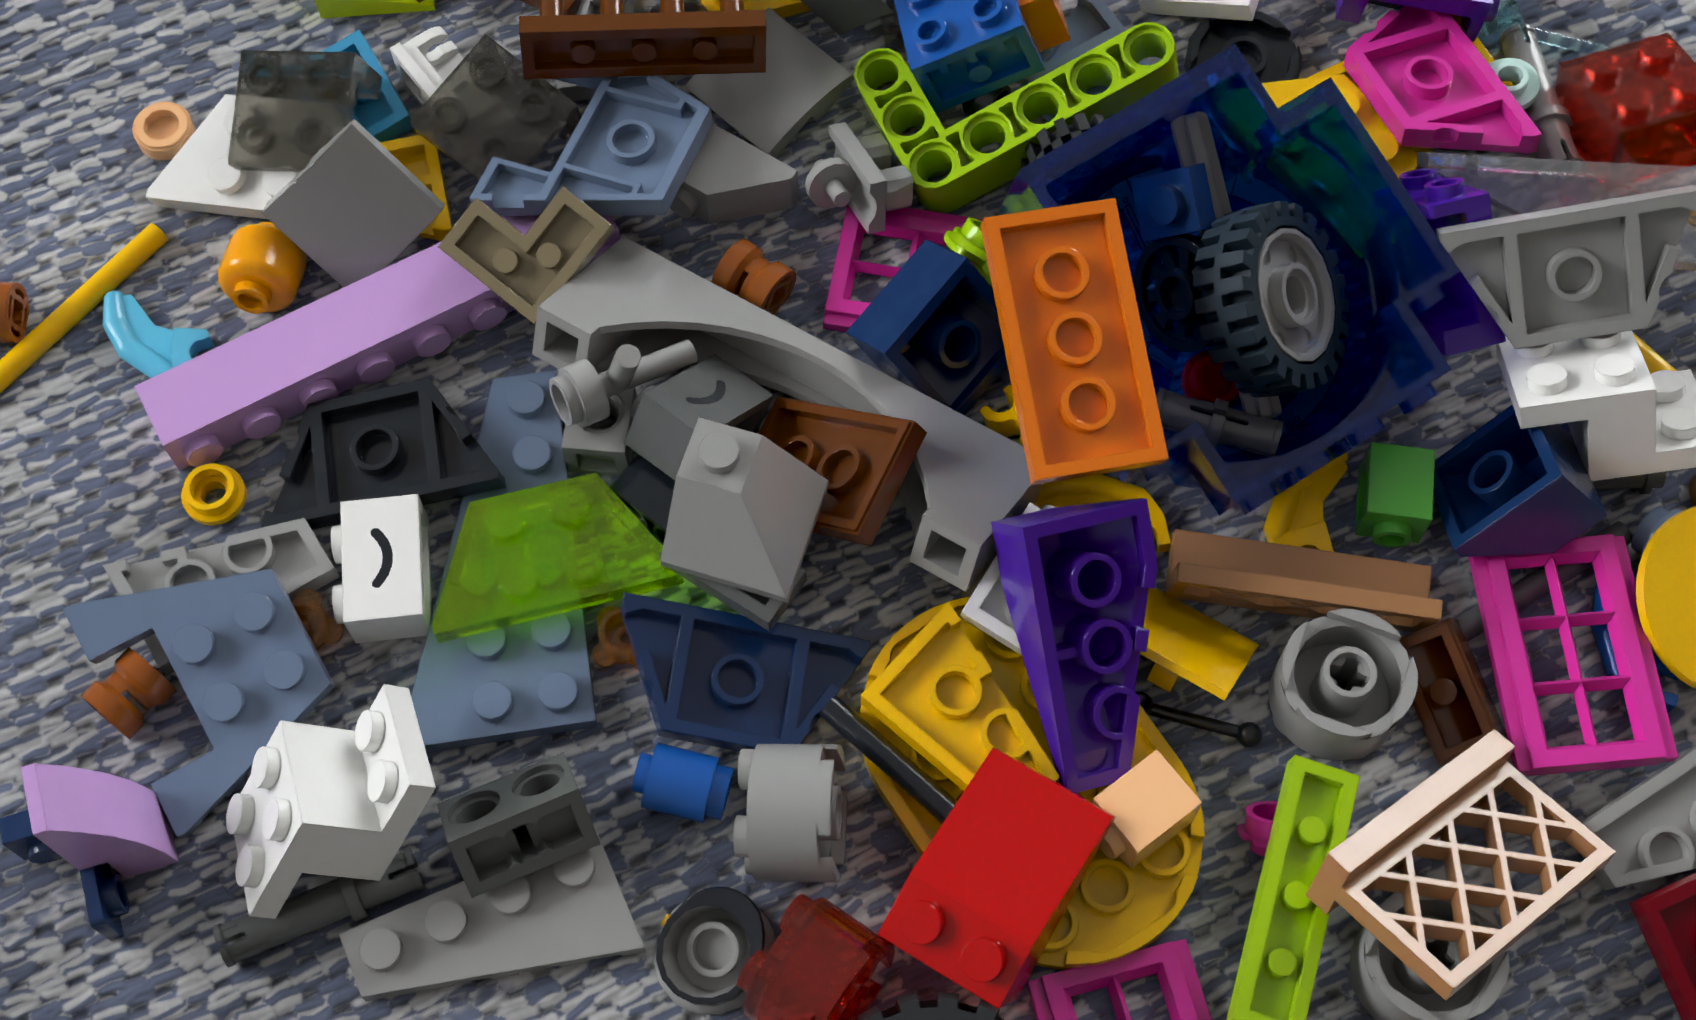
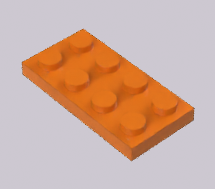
[980,198,1169,485]

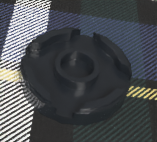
[1184,11,1302,106]

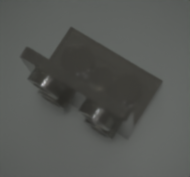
[410,34,581,180]
[228,50,382,172]

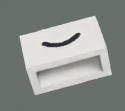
[331,494,432,643]

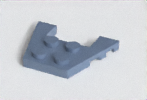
[469,76,713,216]
[63,569,335,838]

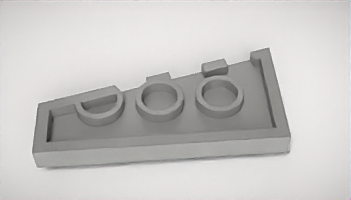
[339,825,646,1001]

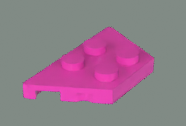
[1343,6,1542,154]

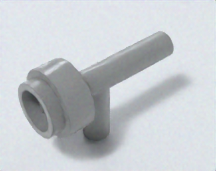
[549,339,698,428]

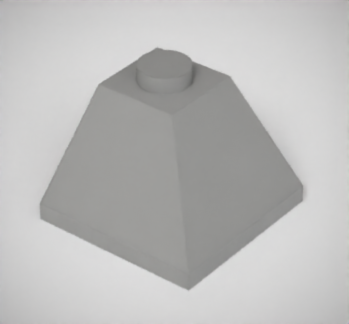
[660,417,829,603]

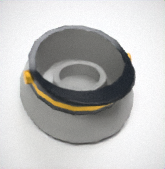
[654,886,776,1015]

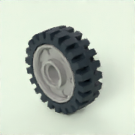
[1193,201,1350,398]

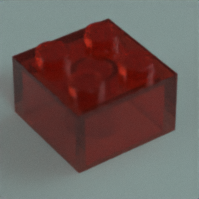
[1555,33,1696,189]

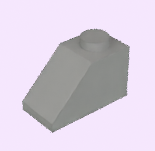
[670,124,799,224]

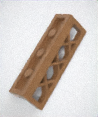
[1164,529,1443,632]

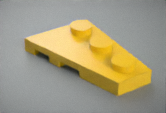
[860,601,1060,791]

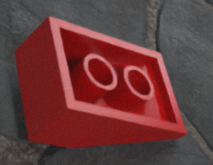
[877,747,1116,1009]

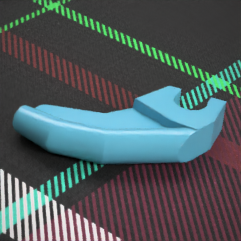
[102,291,215,378]

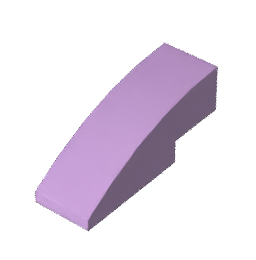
[20,763,179,878]

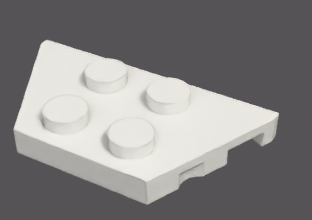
[146,94,345,219]

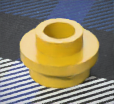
[181,463,247,526]

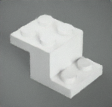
[1496,330,1696,481]
[226,684,436,919]

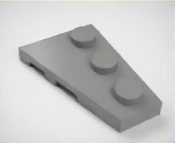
[103,518,340,676]
[1580,746,1696,891]

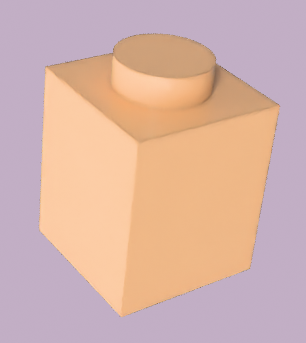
[1092,750,1202,870]

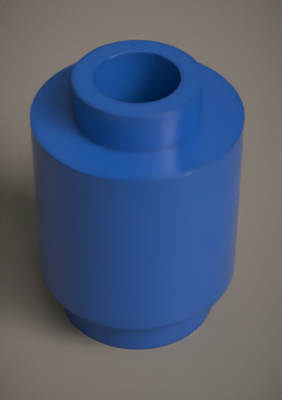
[631,742,734,823]

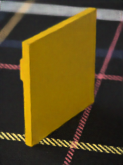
[1140,588,1259,701]

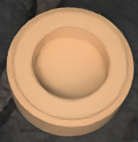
[132,101,196,160]

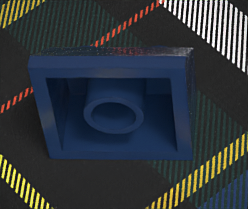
[846,240,1008,415]
[1433,404,1608,557]

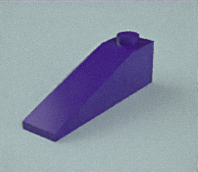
[991,498,1158,793]

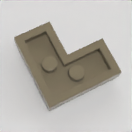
[438,186,616,325]

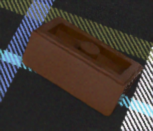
[1400,618,1507,765]

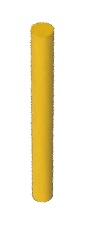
[0,223,168,394]

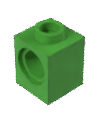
[1355,442,1435,548]

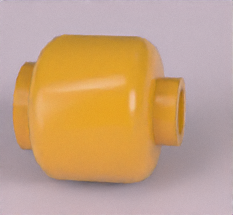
[218,222,307,314]

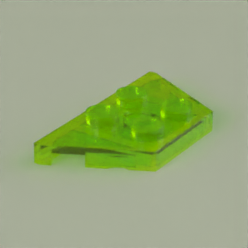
[432,472,684,643]

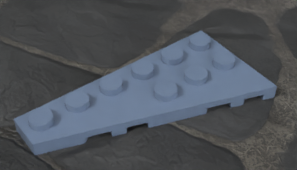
[411,370,598,752]

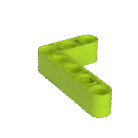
[854,22,1179,213]

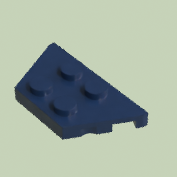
[620,592,871,751]

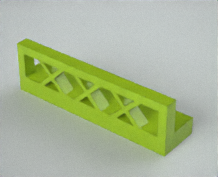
[1226,755,1360,1020]

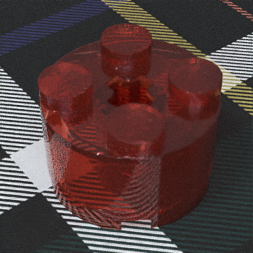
[737,893,895,1020]

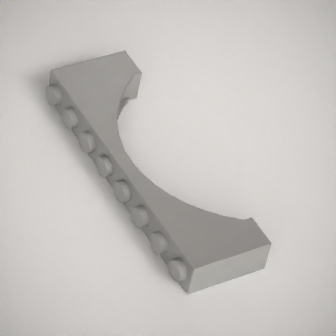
[532,236,1043,592]

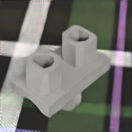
[805,122,913,234]

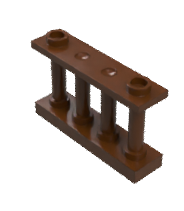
[519,0,766,79]

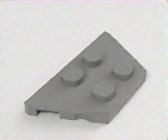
[1436,185,1696,349]

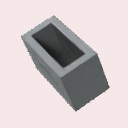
[624,354,773,480]

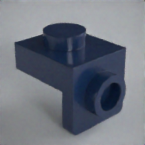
[1130,163,1216,241]

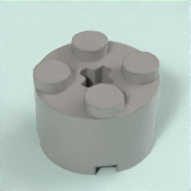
[1269,608,1418,761]
[733,744,848,883]
[1349,892,1510,1020]

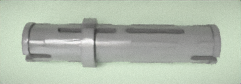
[1498,24,1583,183]

